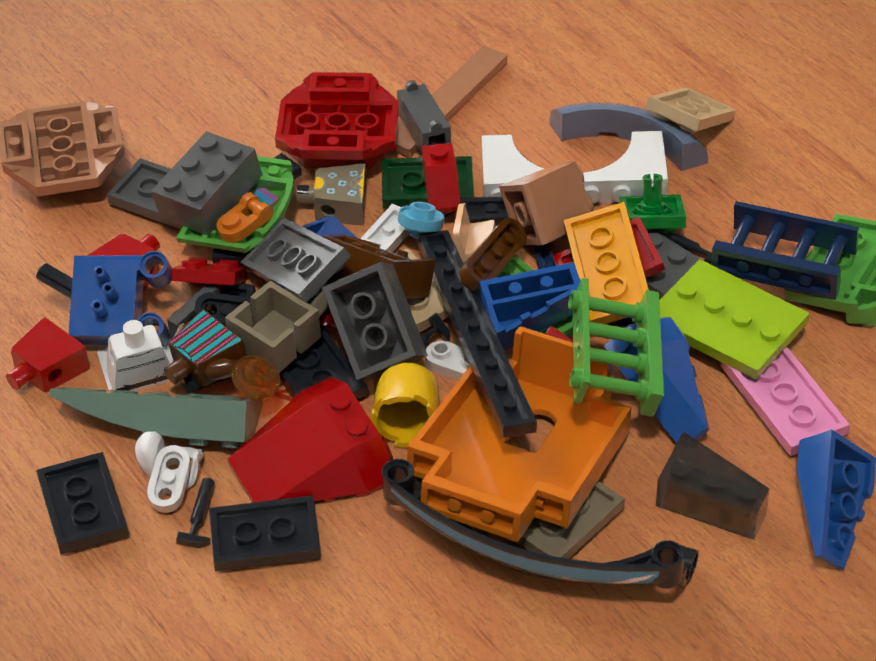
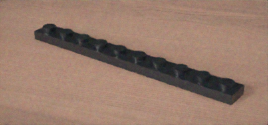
[417,230,537,437]

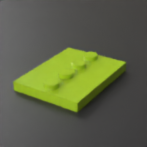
[659,259,810,380]

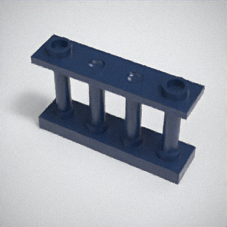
[712,201,859,300]

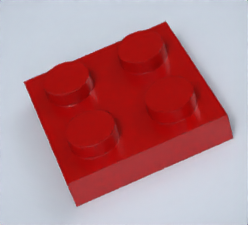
[171,258,247,285]

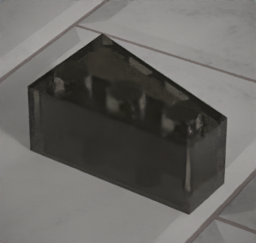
[656,431,770,540]

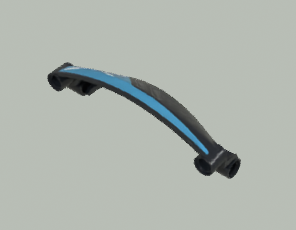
[382,459,699,589]

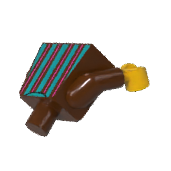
[164,309,269,387]

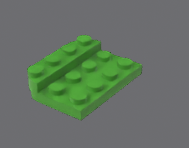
[785,214,876,327]

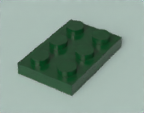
[382,156,474,209]

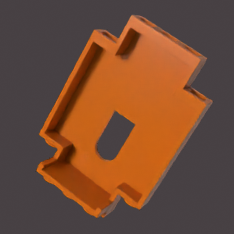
[407,326,632,542]

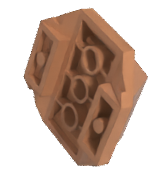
[0,101,125,197]

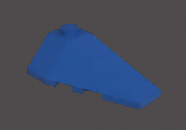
[797,429,876,571]

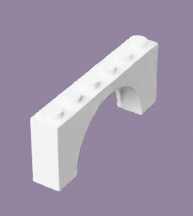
[482,131,668,204]

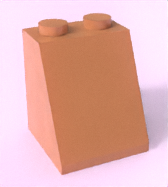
[499,161,594,245]

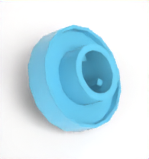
[398,202,445,238]

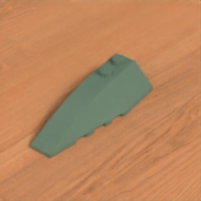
[49,387,262,448]

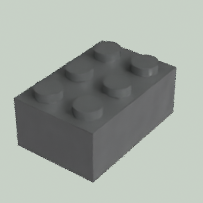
[151,131,263,236]
[322,262,428,381]

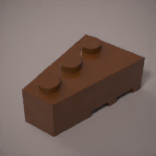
[323,234,436,299]

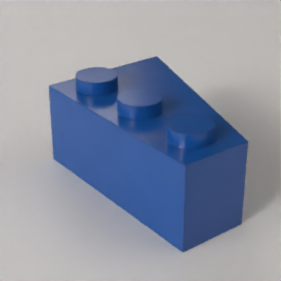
[478,262,580,351]

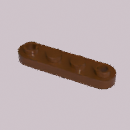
[459,217,527,292]

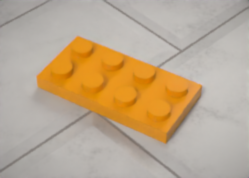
[564,202,649,324]

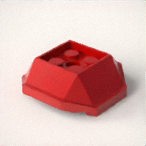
[275,72,399,169]

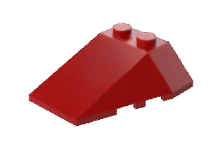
[228,377,390,503]

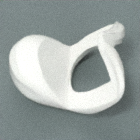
[135,431,204,490]

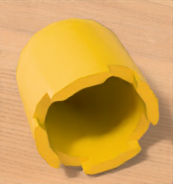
[371,362,439,448]

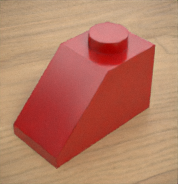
[422,143,460,213]

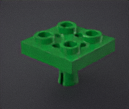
[619,173,686,232]

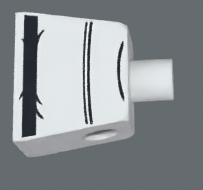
[107,320,170,391]

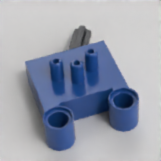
[36,251,172,347]

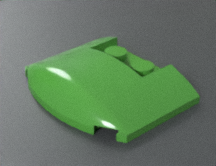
[176,156,294,253]

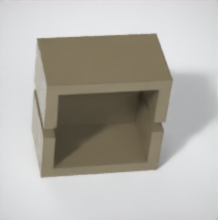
[225,281,321,375]

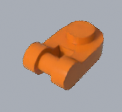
[216,192,273,243]

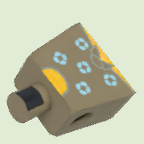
[297,164,367,226]

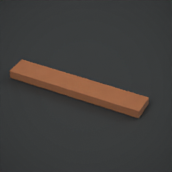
[393,45,507,158]

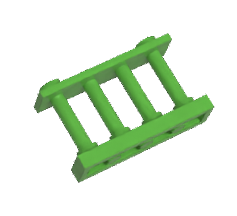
[568,278,664,417]

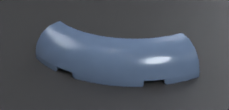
[549,102,708,171]

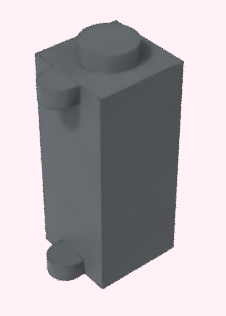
[397,80,451,154]

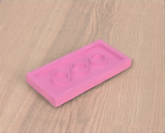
[721,347,850,456]

